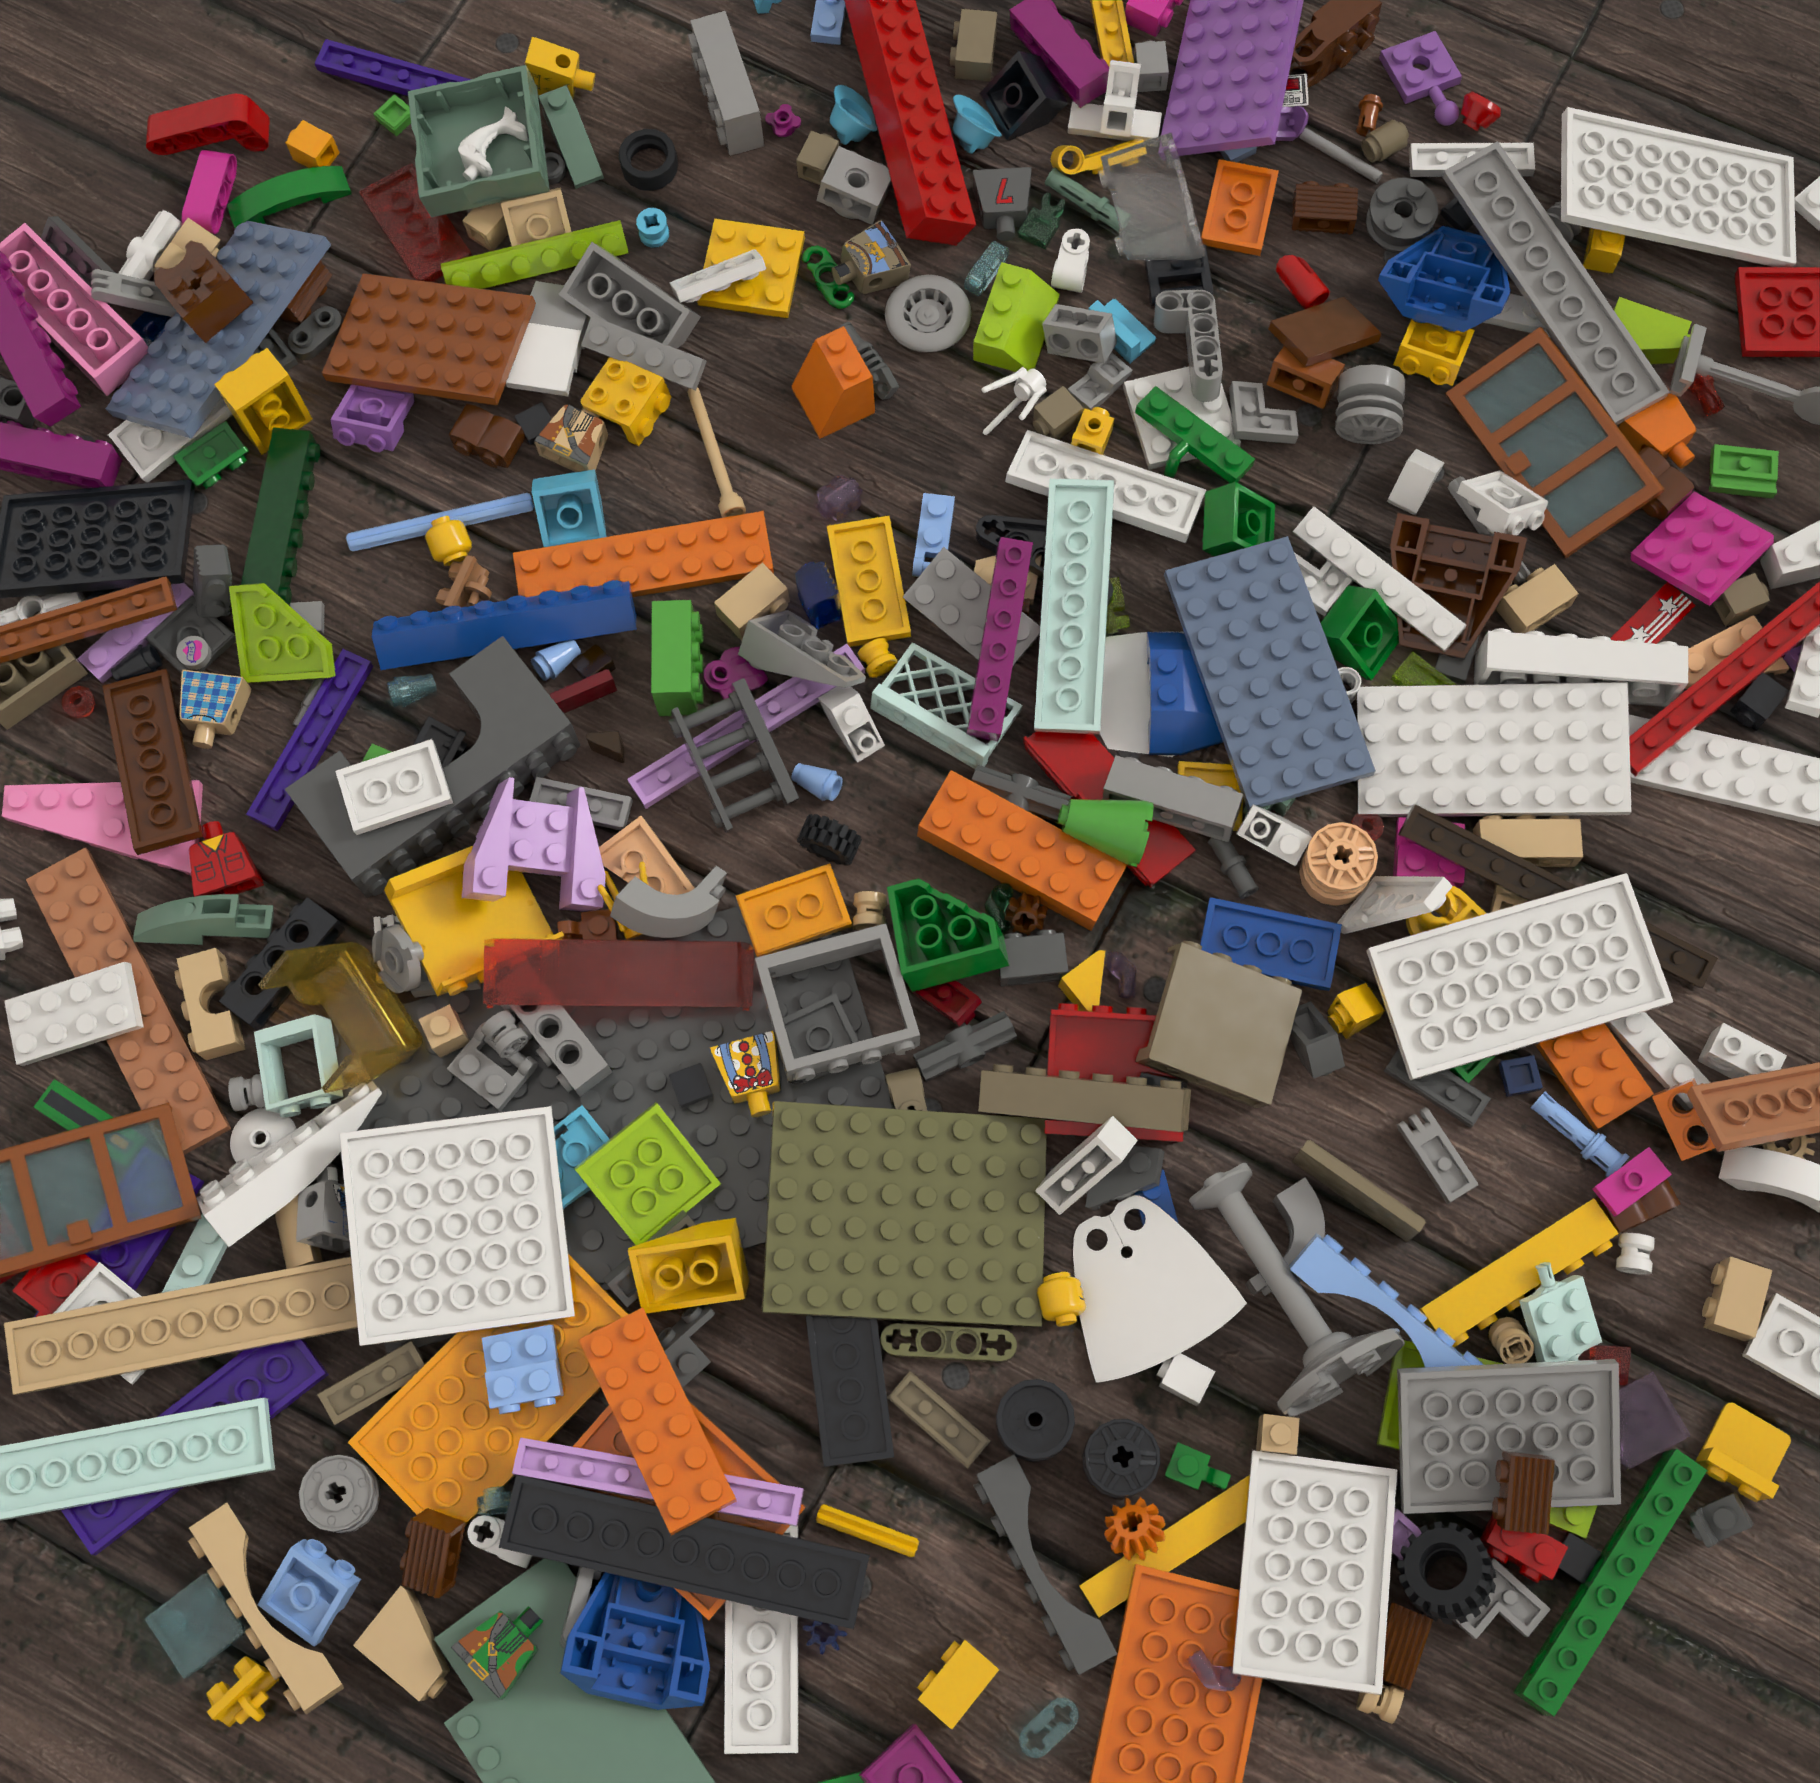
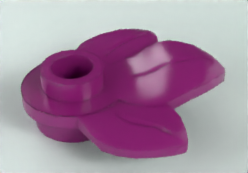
[703,647,768,700]

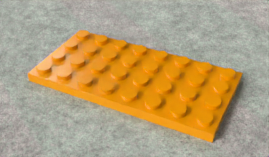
[348,1253,628,1526]

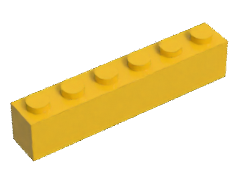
[1419,1198,1619,1347]

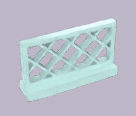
[870,642,1023,769]

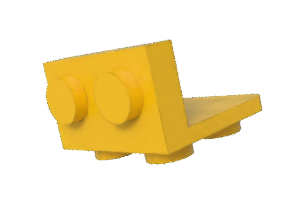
[580,357,672,446]
[1695,1403,1791,1502]

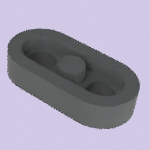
[288,306,343,360]

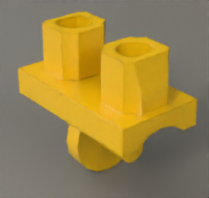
[206,1656,280,1727]

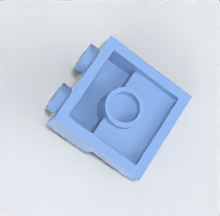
[482,1324,564,1414]
[258,1539,361,1646]

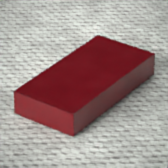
[550,669,617,714]

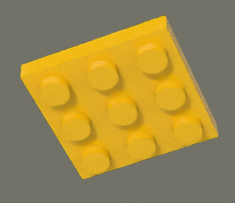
[697,219,805,318]

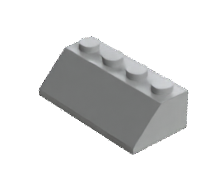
[558,242,701,349]

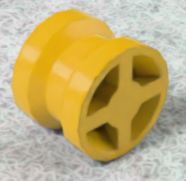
[857,638,898,678]

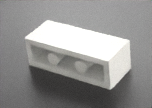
[1035,1116,1138,1215]

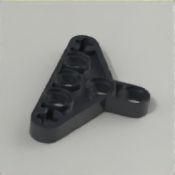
[976,515,1113,607]

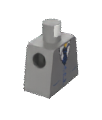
[296,1167,350,1253]

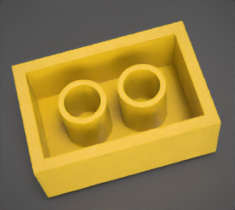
[214,348,313,455]

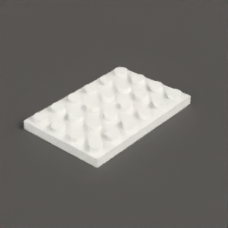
[1232,1450,1397,1695]

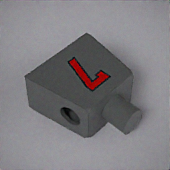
[973,167,1031,241]

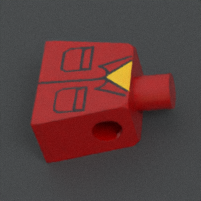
[189,821,264,897]

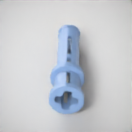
[1530,1092,1630,1177]

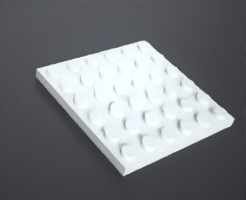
[339,1106,575,1346]

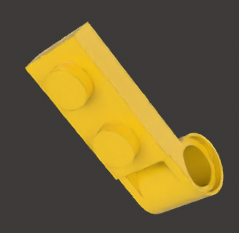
[1051,139,1147,175]

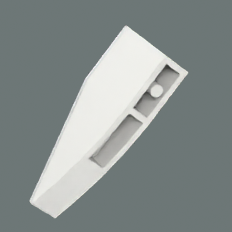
[196,1081,382,1247]

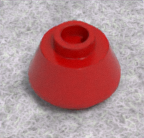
[1461,91,1501,132]

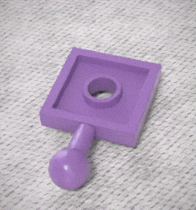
[1379,31,1462,126]

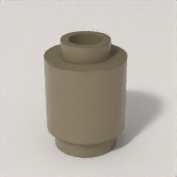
[1361,119,1409,163]

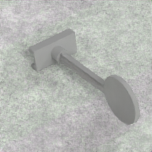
[1669,324,1820,425]

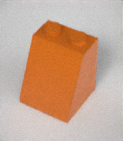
[792,326,875,439]

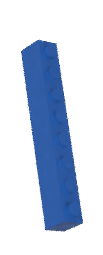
[372,580,637,670]

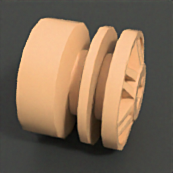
[1299,822,1378,906]

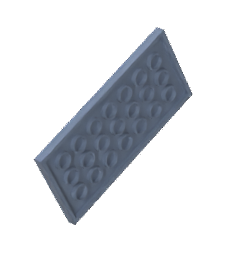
[105,221,331,439]
[1164,536,1376,811]

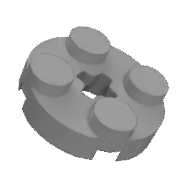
[372,924,424,993]

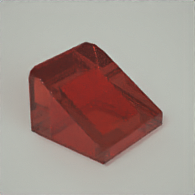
[1590,1345,1631,1386]

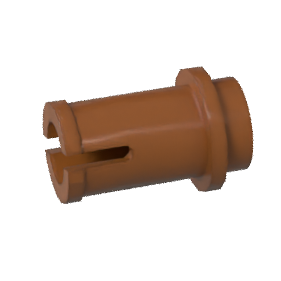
[1356,94,1383,137]

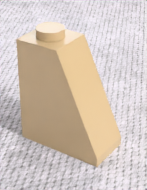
[353,1585,450,1701]

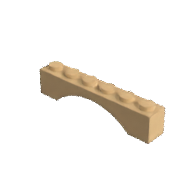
[188,1503,344,1715]

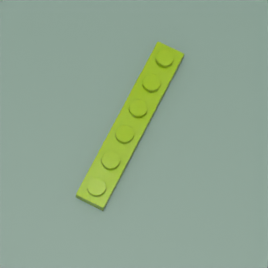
[441,220,629,289]

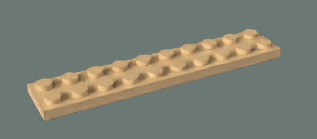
[4,1257,358,1395]

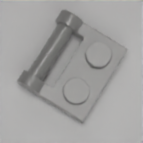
[447,1022,538,1112]

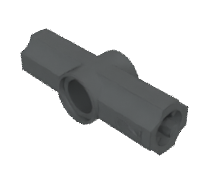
[971,765,1071,825]
[913,1011,1017,1082]

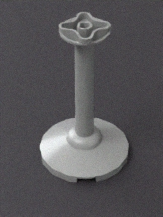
[1189,1163,1405,1417]

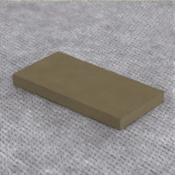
[1292,1140,1426,1242]

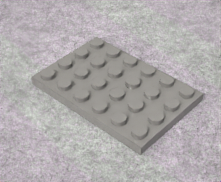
[1397,1359,1621,1514]

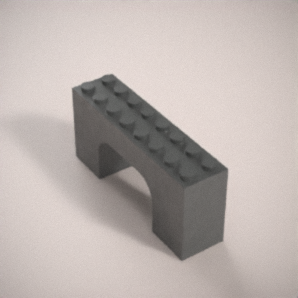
[285,636,581,899]

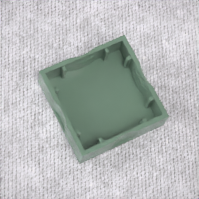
[408,65,550,217]

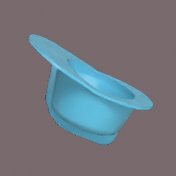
[829,85,877,145]
[952,95,1002,154]

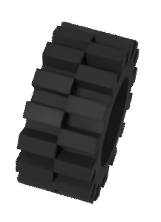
[797,814,862,866]

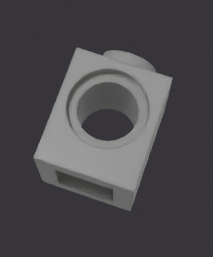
[1134,41,1169,92]

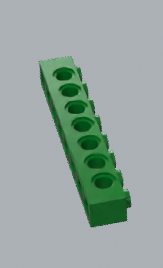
[1513,1449,1707,1717]

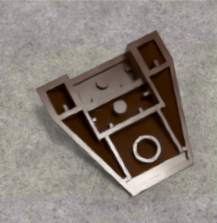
[1390,513,1527,659]

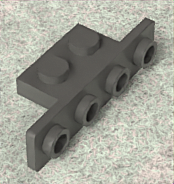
[598,1305,715,1407]

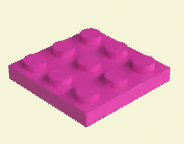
[1631,491,1774,606]

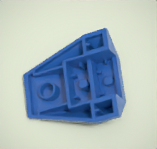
[1378,226,1510,332]
[1147,632,1223,755]
[560,1572,710,1710]

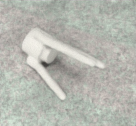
[981,367,1047,435]

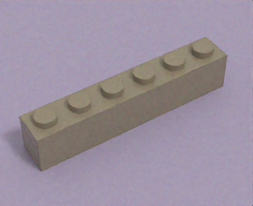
[978,1064,1191,1132]

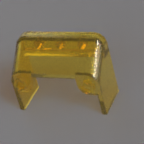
[258,942,423,1093]

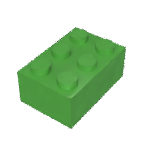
[651,600,704,716]

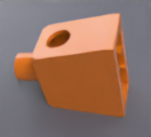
[1619,389,1696,469]

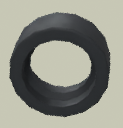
[618,129,678,191]

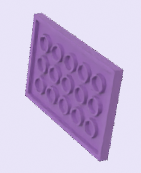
[1158,0,1304,158]

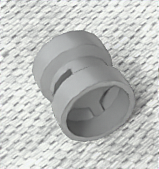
[481,1010,529,1058]
[228,1074,265,1111]

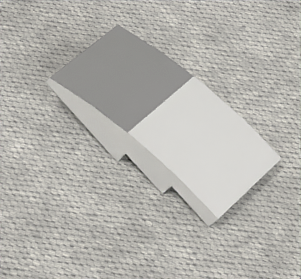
[506,281,590,397]

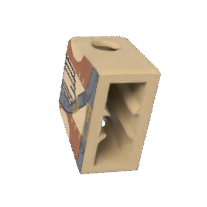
[534,405,608,472]

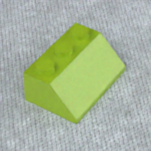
[973,262,1060,372]

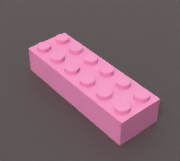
[0,223,148,396]

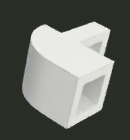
[1100,60,1141,137]

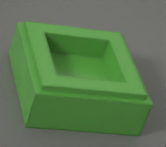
[373,94,411,137]

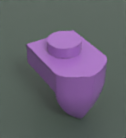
[1275,106,1309,141]

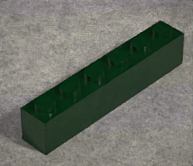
[241,427,320,606]

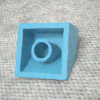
[531,469,607,547]

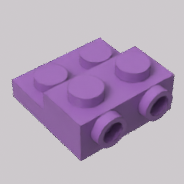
[331,385,414,452]

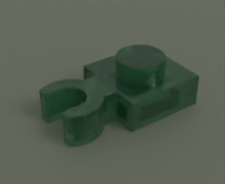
[1018,192,1065,250]

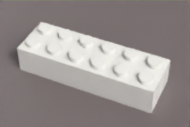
[1474,628,1688,707]

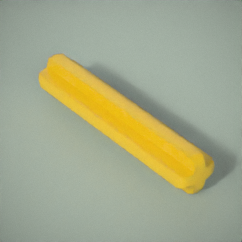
[816,1504,919,1557]

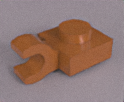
[557,909,617,948]

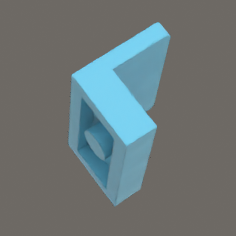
[1089,299,1156,364]

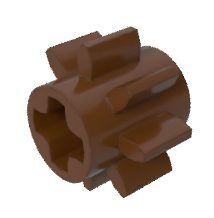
[1005,892,1048,936]

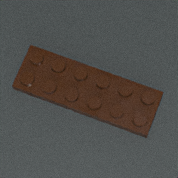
[102,669,203,855]

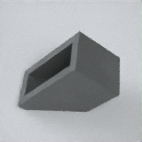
[1290,1001,1345,1079]

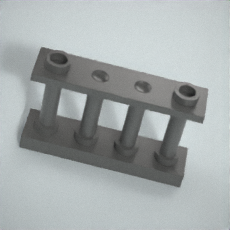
[668,678,799,833]

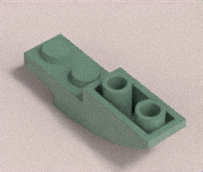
[133,894,274,945]

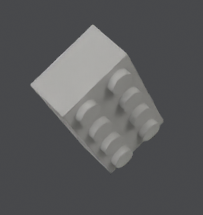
[688,11,764,156]

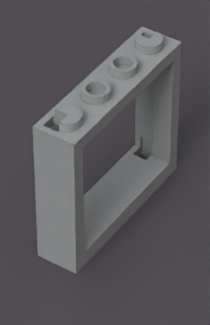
[755,923,920,1081]

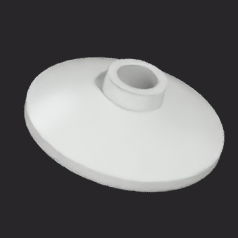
[230,1108,297,1163]

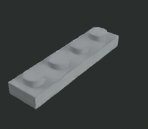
[581,316,707,391]

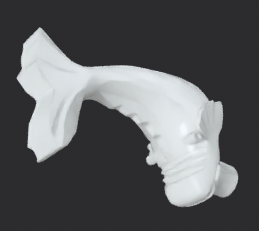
[458,106,529,181]

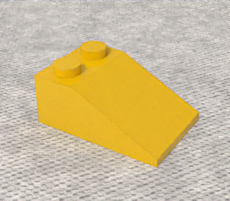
[628,1218,750,1314]

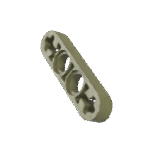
[880,1323,1017,1363]

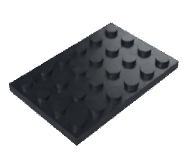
[0,479,195,599]

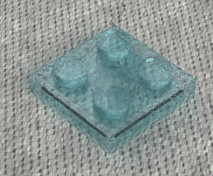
[145,1573,246,1679]

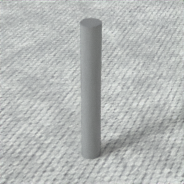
[1299,127,1383,184]

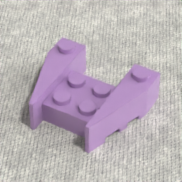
[462,777,606,912]

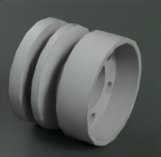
[1335,365,1405,444]

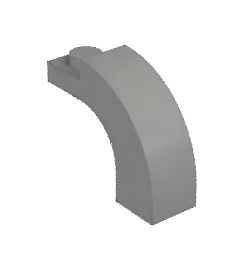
[610,866,727,938]
[1245,1177,1325,1296]

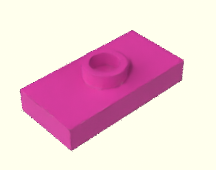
[1593,1147,1672,1217]

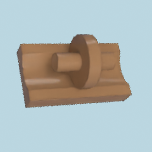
[436,555,492,609]

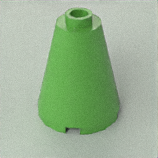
[1057,799,1154,867]

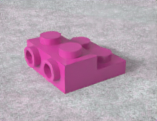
[1393,817,1465,889]

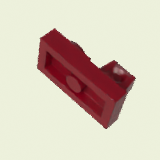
[909,980,982,1027]

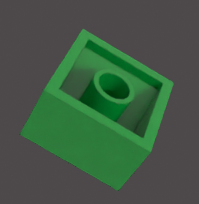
[1202,482,1275,557]
[1321,586,1399,681]

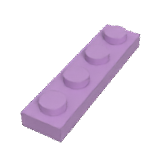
[78,583,195,684]

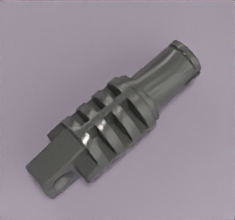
[838,322,899,400]

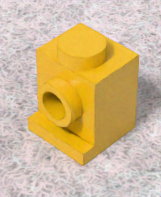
[1071,407,1114,455]

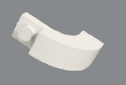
[1719,1147,1820,1213]

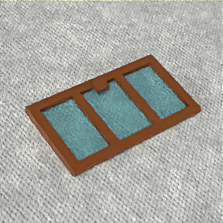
[1445,327,1665,559]
[0,1102,202,1278]

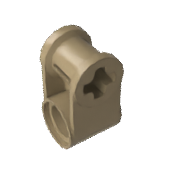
[885,1067,927,1111]

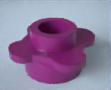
[765,104,801,137]

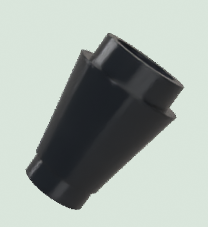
[111,643,163,681]

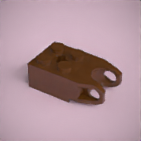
[1289,0,1382,88]
[154,240,253,343]

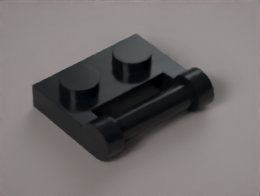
[1144,245,1213,306]

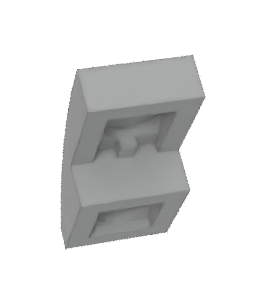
[1067,352,1133,411]

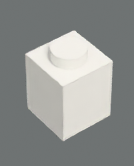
[1157,1353,1215,1406]

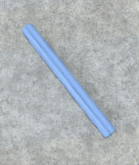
[346,493,534,551]

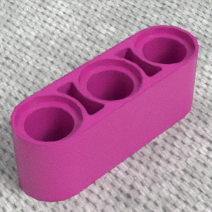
[182,150,237,234]

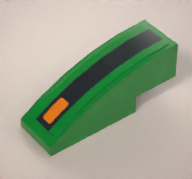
[34,1079,148,1168]

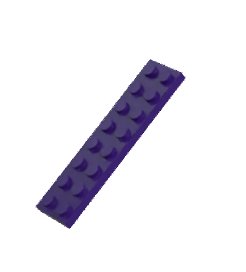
[61,1339,329,1555]

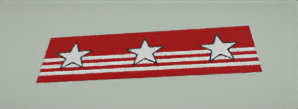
[1610,582,1696,644]

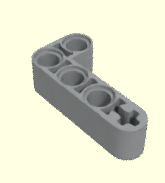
[1153,290,1223,402]

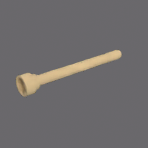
[687,387,746,518]

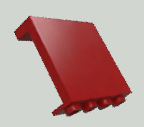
[1044,1003,1183,1142]

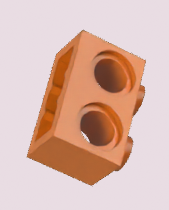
[1652,1078,1715,1161]

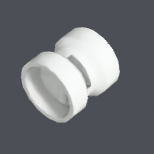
[1616,1233,1655,1275]

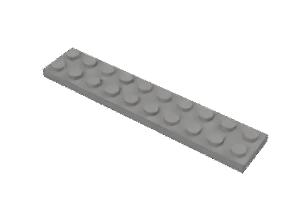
[1442,141,1669,425]

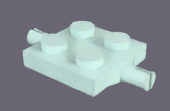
[1519,1262,1602,1362]

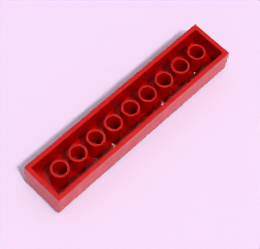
[844,0,976,246]

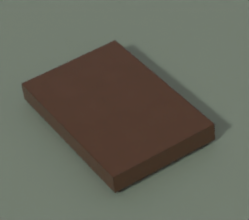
[1268,296,1382,367]

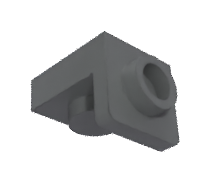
[1690,1491,1754,1548]

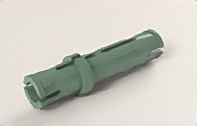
[1045,168,1131,234]

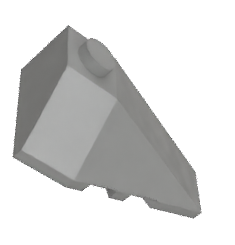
[738,610,866,688]

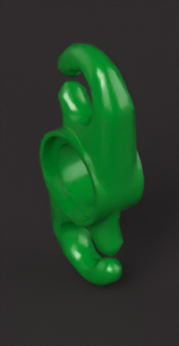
[802,245,855,309]

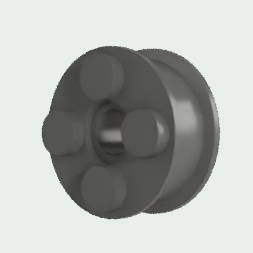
[1366,178,1438,253]

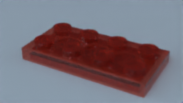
[359,163,472,282]

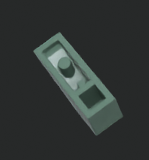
[538,85,604,189]

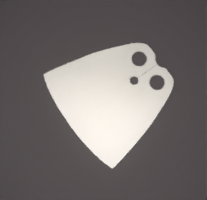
[1100,632,1184,758]
[1073,1195,1247,1383]

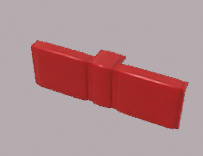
[1023,732,1196,888]

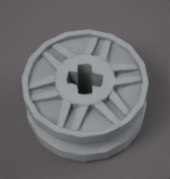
[299,1455,381,1534]

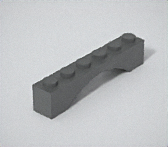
[973,1454,1117,1675]

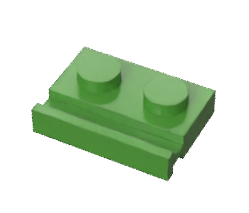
[1709,444,1779,499]

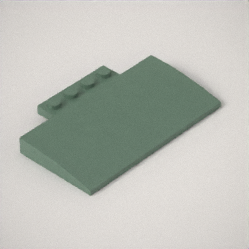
[434,1558,716,1783]

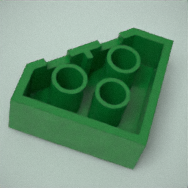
[887,878,1009,992]

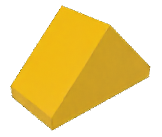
[1058,950,1105,1012]

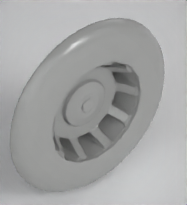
[885,275,971,352]

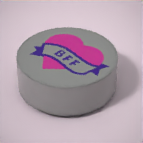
[176,636,212,670]

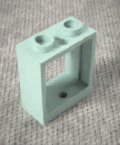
[254,1014,343,1117]

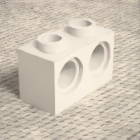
[1698,1023,1787,1079]

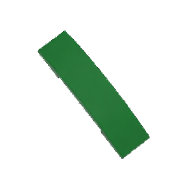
[227,166,352,229]

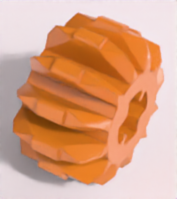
[1104,1497,1166,1561]

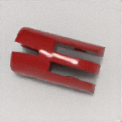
[1276,255,1330,309]

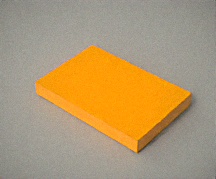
[736,863,852,957]

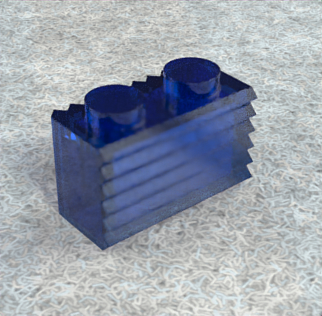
[795,561,842,629]

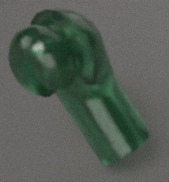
[984,883,1014,933]

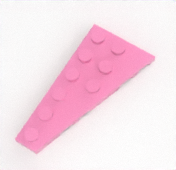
[2,780,203,876]

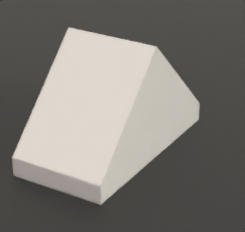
[1387,449,1444,515]

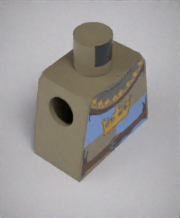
[832,220,911,294]

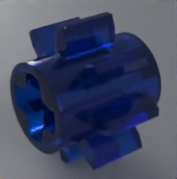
[803,1621,848,1655]

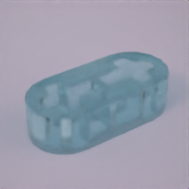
[964,241,1009,296]
[1019,1697,1079,1758]

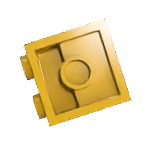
[1393,319,1475,386]

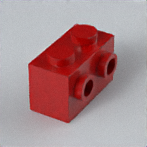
[1480,1514,1568,1583]

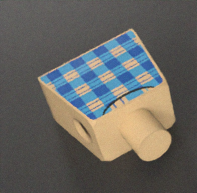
[179,670,252,749]

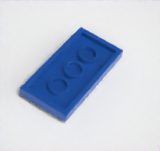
[1200,897,1342,991]

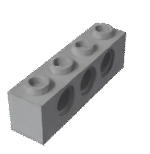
[495,961,612,1097]

